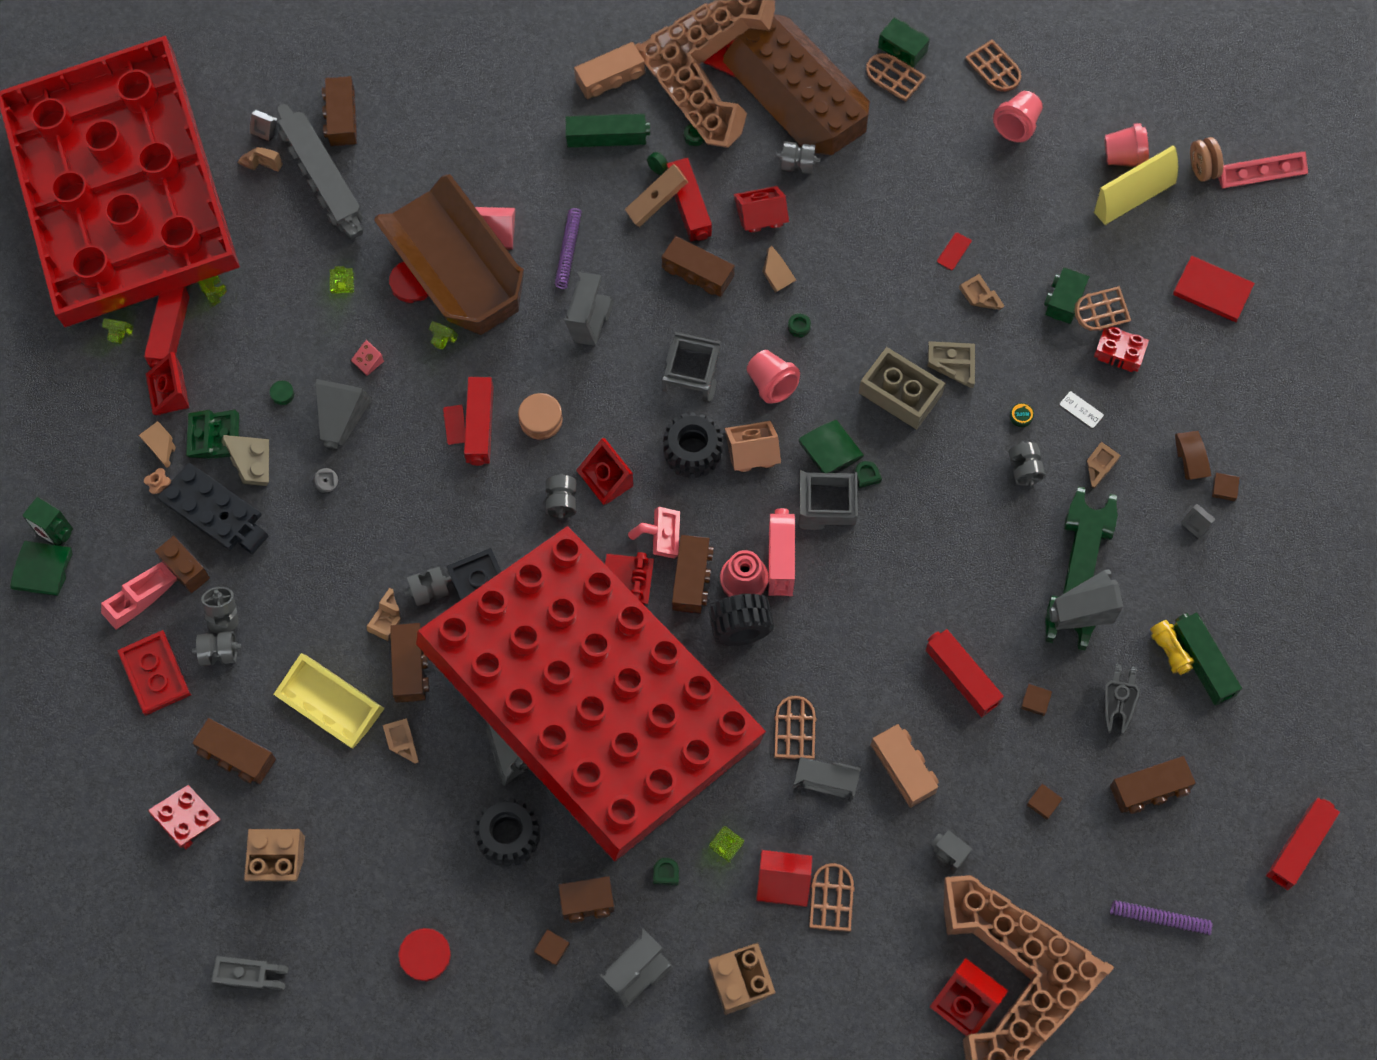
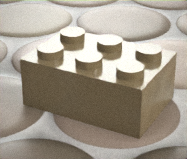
[859,347,945,430]

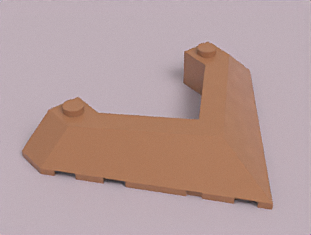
[635,0,775,147]
[944,875,1115,1060]

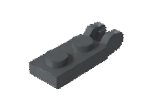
[211,956,289,990]

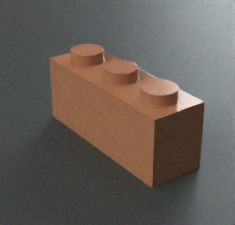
[574,42,645,99]
[871,724,939,808]

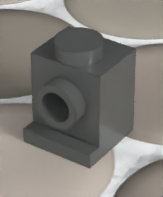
[931,830,972,874]

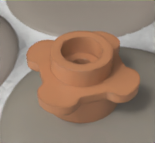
[144,468,171,494]

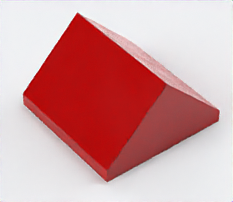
[146,352,189,415]
[576,438,633,505]
[756,850,812,907]

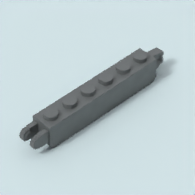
[277,104,363,240]

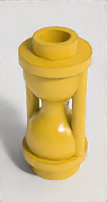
[1150,620,1195,675]

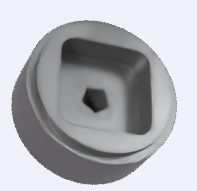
[313,468,338,493]

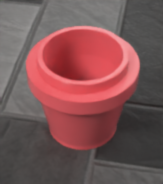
[993,91,1043,142]
[1105,123,1149,167]
[747,350,800,404]
[720,550,768,597]

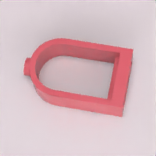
[768,508,795,596]

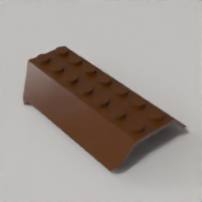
[723,14,870,155]
[374,174,524,335]

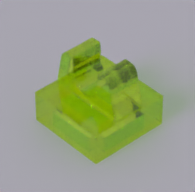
[330,266,354,294]
[198,275,227,307]
[102,318,133,344]
[429,321,458,350]
[709,825,745,862]

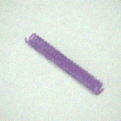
[555,208,582,289]
[1110,900,1213,935]

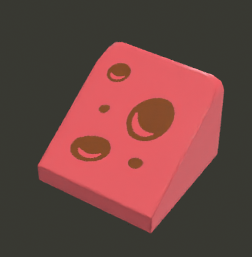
[351,340,384,376]

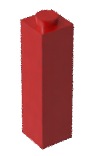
[666,158,712,242]
[144,286,190,368]
[464,377,494,466]
[925,629,1004,718]
[1266,798,1340,890]

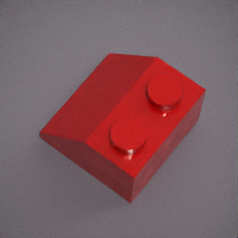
[734,186,789,232]
[930,958,1008,1036]

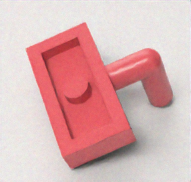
[628,507,680,559]

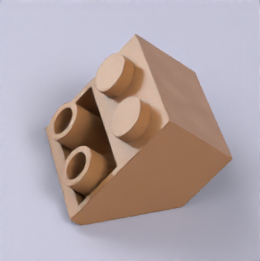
[244,829,305,881]
[708,943,775,1015]

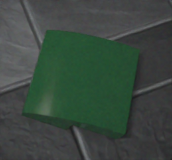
[186,409,239,458]
[798,420,864,473]
[10,541,73,596]

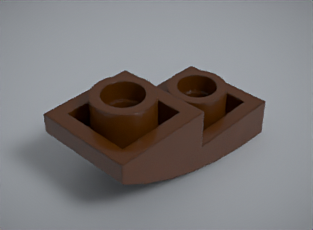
[1175,431,1211,480]

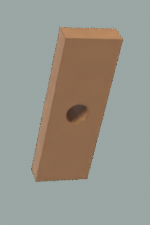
[625,164,688,227]

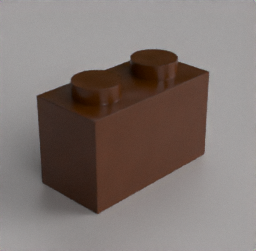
[155,536,210,594]
[559,876,615,922]

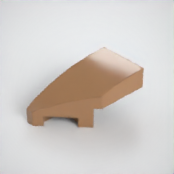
[238,147,283,172]
[762,246,796,293]
[959,274,1004,310]
[139,421,176,468]
[1087,442,1121,489]
[367,588,400,641]
[383,718,419,763]

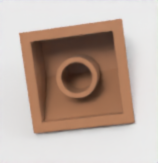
[725,421,781,472]

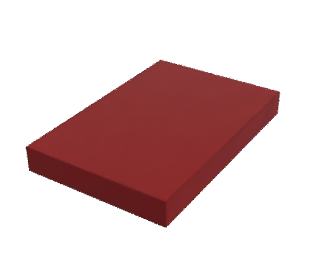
[1173,256,1255,322]
[117,630,191,716]

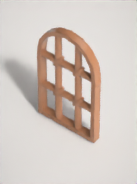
[965,40,1021,91]
[866,54,926,102]
[1075,286,1131,331]
[775,696,816,760]
[809,863,854,932]

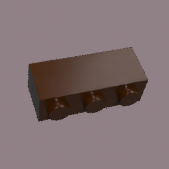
[322,76,357,146]
[662,236,735,297]
[672,535,714,614]
[390,623,430,703]
[192,718,276,784]
[1110,756,1196,814]

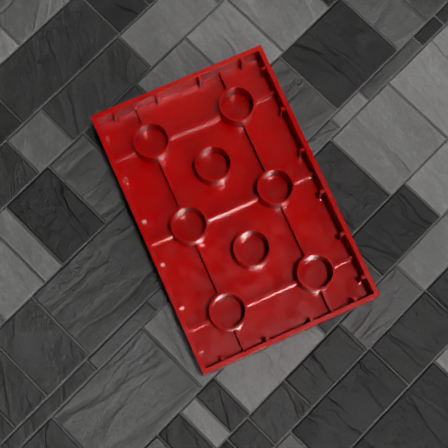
[0,35,240,327]
[416,526,766,861]

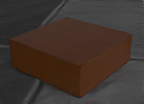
[1212,473,1240,501]
[1021,684,1052,716]
[1027,784,1063,820]
[534,929,570,966]

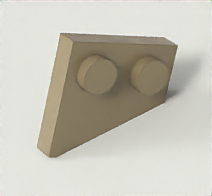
[928,342,975,388]
[222,435,269,486]

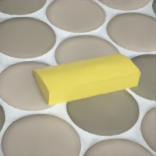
[1094,146,1178,225]
[273,653,385,748]

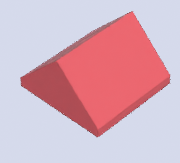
[475,207,515,249]

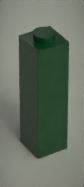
[566,114,650,148]
[1174,613,1242,706]

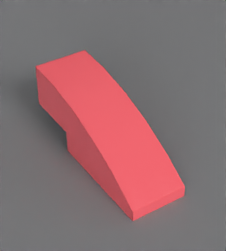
[101,562,177,629]

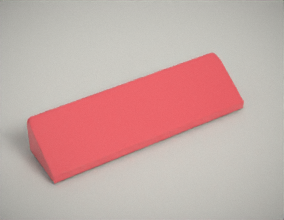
[1218,151,1308,188]

